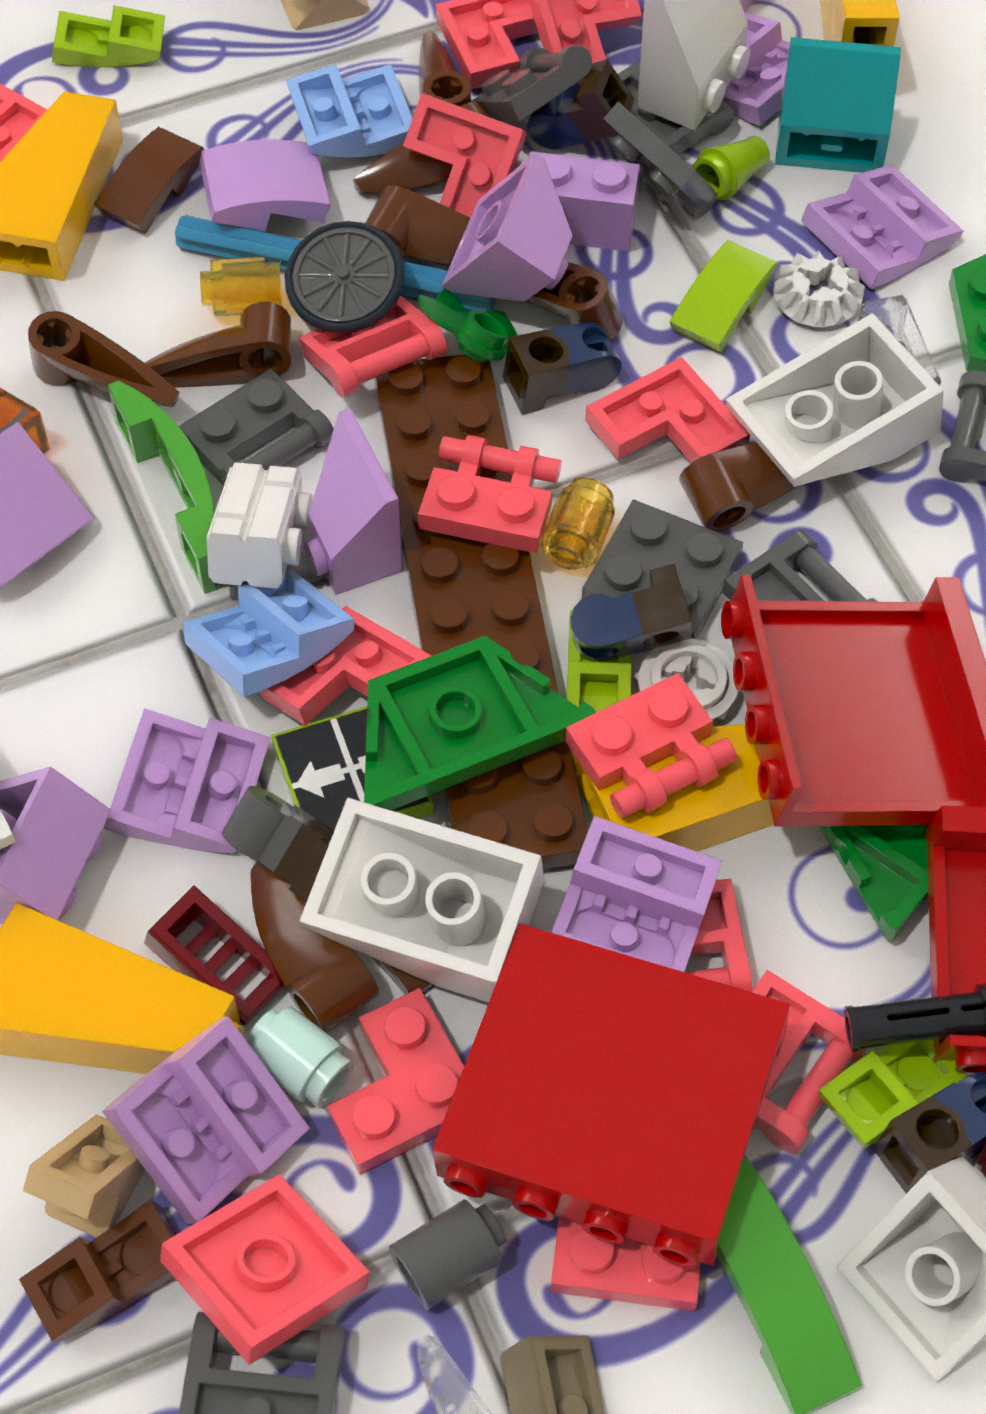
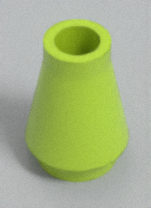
[692,136,770,200]

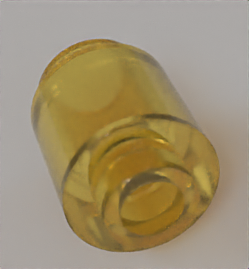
[200,257,282,317]
[540,477,615,570]

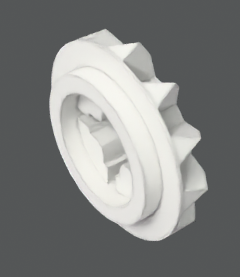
[773,250,865,327]
[638,638,738,720]

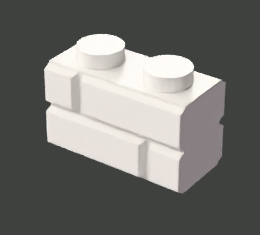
[206,462,312,589]

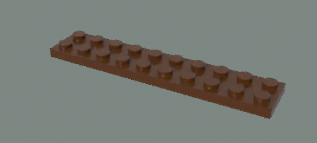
[374,354,588,869]

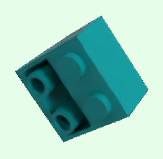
[775,37,901,173]

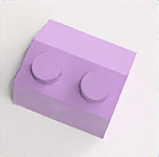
[529,151,644,252]
[0,766,111,924]

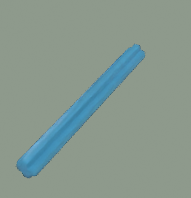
[175,215,496,312]

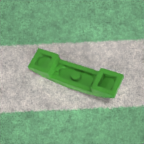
[108,381,217,594]
[717,1155,862,1414]

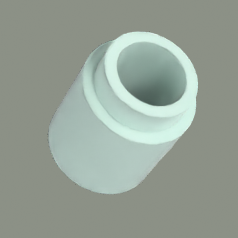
[247,1007,353,1108]

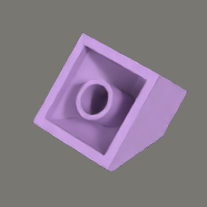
[442,153,573,302]
[304,408,402,595]

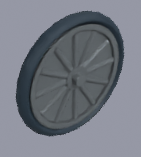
[285,221,405,333]

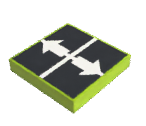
[271,706,434,830]

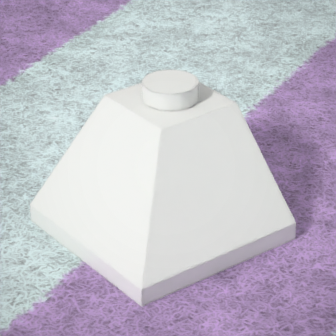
[837,1156,986,1382]

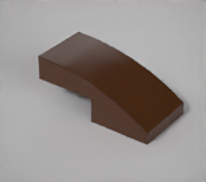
[94,126,205,235]
[19,1200,177,1343]

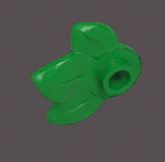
[418,289,517,363]

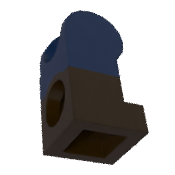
[527,59,635,150]
[502,322,622,414]
[570,564,692,661]
[873,1071,986,1194]

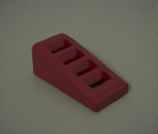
[144,885,285,1027]

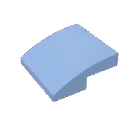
[286,64,412,157]
[184,569,354,697]

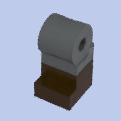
[221,786,335,902]

